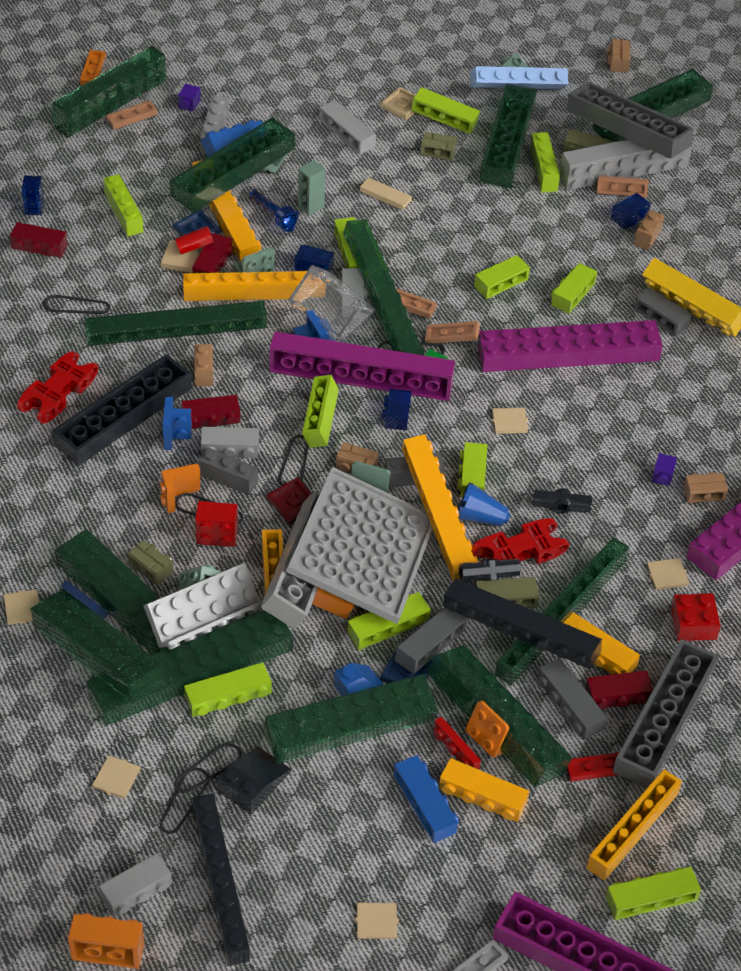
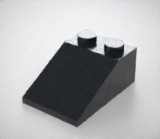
[217,746,292,815]

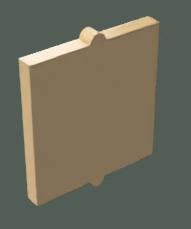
[492,408,528,434]
[647,558,689,590]
[4,589,42,625]
[92,755,141,799]
[355,903,399,939]

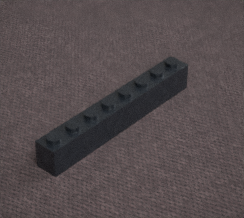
[444,578,602,669]
[192,793,250,966]

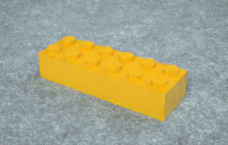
[642,257,741,337]

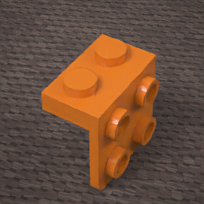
[159,464,200,513]
[465,701,512,758]

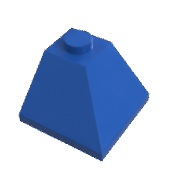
[334,663,391,715]

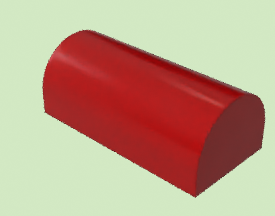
[175,226,213,255]

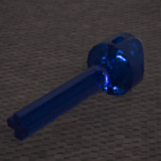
[249,189,300,233]

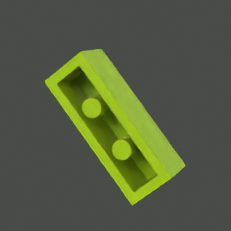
[474,255,530,299]
[551,263,597,314]
[457,442,487,498]

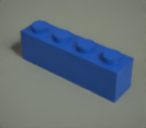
[201,120,267,159]
[394,755,459,843]

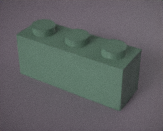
[298,160,326,216]

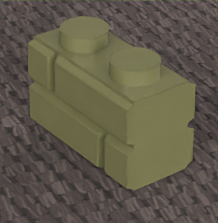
[420,132,457,161]
[128,540,174,586]

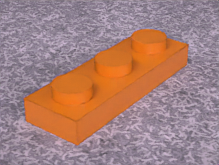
[80,50,106,87]

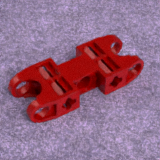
[17,351,99,424]
[471,518,570,564]

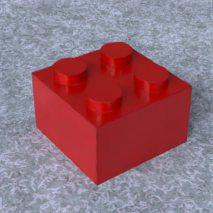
[195,501,238,547]
[670,593,721,641]

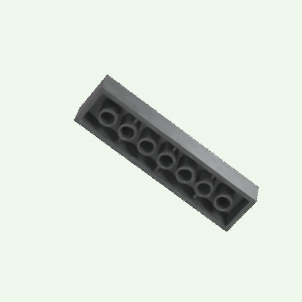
[567,82,694,159]
[613,639,719,788]

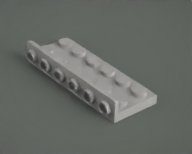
[144,563,264,649]

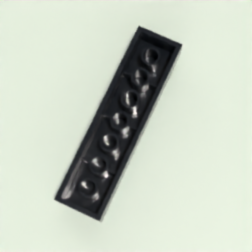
[52,354,192,466]

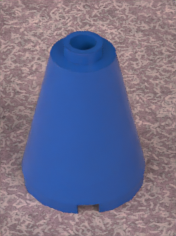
[457,482,511,526]

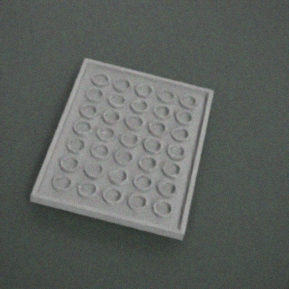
[286,467,432,624]

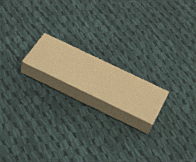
[360,177,412,210]

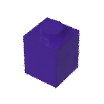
[178,83,201,112]
[652,453,677,486]

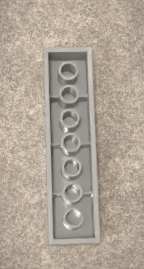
[559,140,693,191]
[261,490,320,629]

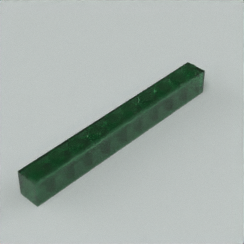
[343,219,425,356]
[85,300,267,346]
[495,537,630,686]

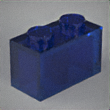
[22,175,44,216]
[611,193,651,230]
[294,244,334,279]
[382,389,412,431]

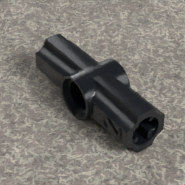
[533,488,592,514]
[458,558,521,581]

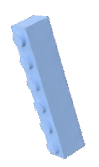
[470,66,568,89]

